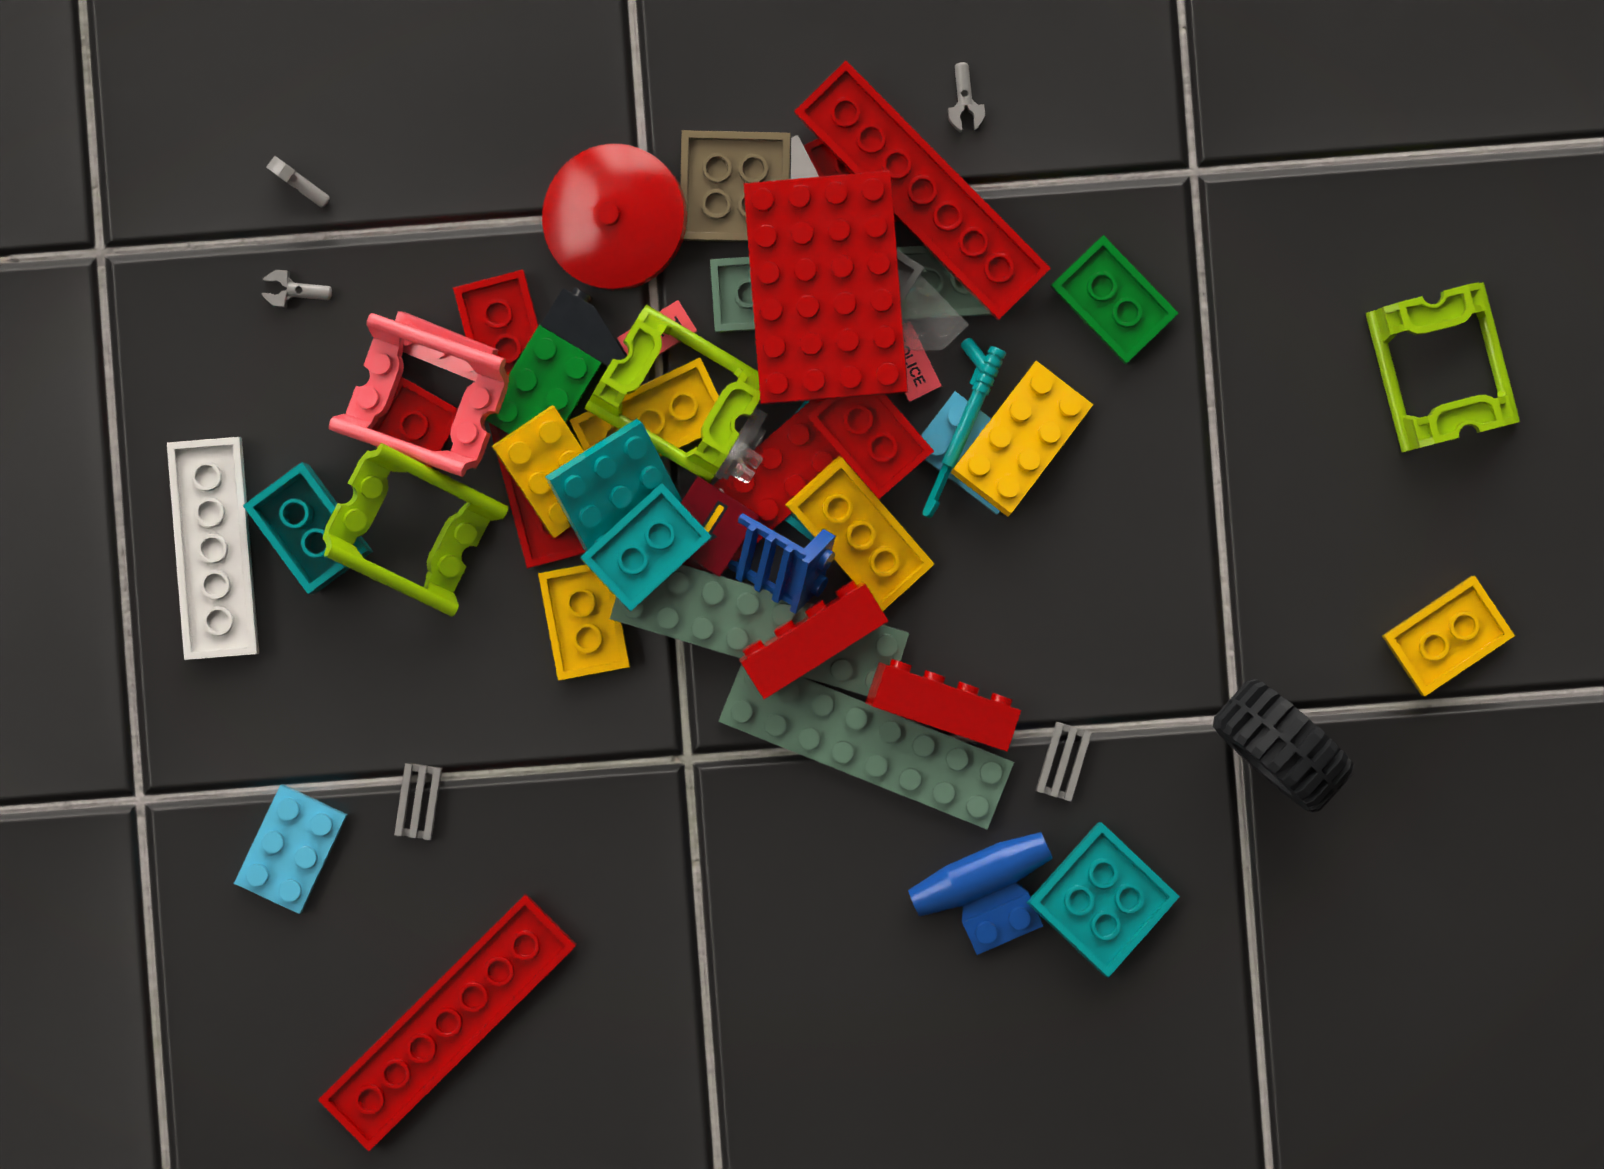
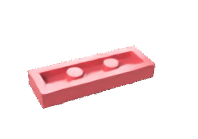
[395,311,499,382]

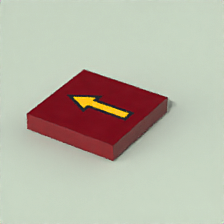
[681,476,760,577]

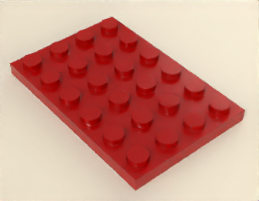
[743,170,908,405]

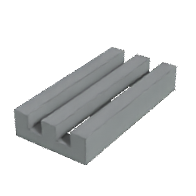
[1035,721,1092,802]
[394,763,442,840]

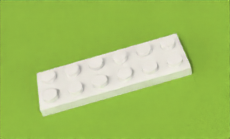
[167,437,259,660]

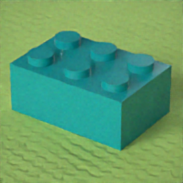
[243,462,373,595]

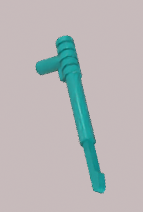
[923,338,1006,518]

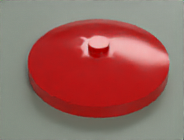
[542,144,687,290]

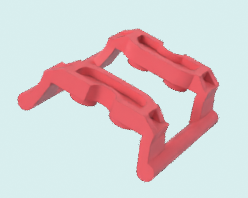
[329,313,509,477]

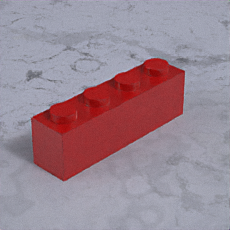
[739,580,888,699]
[865,659,1021,752]

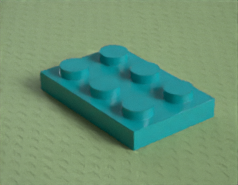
[580,483,712,612]

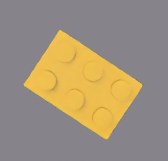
[492,405,584,538]
[538,565,630,681]
[1382,576,1515,696]

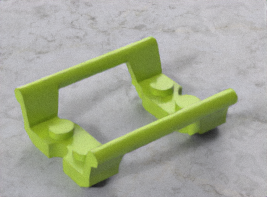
[1365,282,1520,453]
[584,304,760,483]
[322,443,508,617]

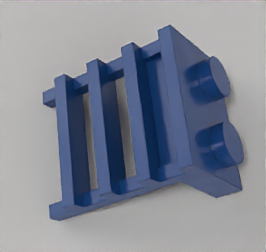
[728,513,836,614]

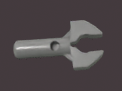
[948,62,985,133]
[266,156,330,208]
[261,270,332,308]

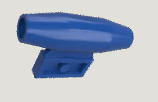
[908,832,1053,955]

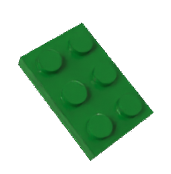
[1050,235,1178,364]
[486,325,602,434]

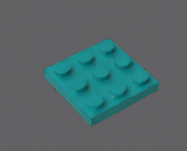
[545,419,682,552]
[1026,822,1180,978]

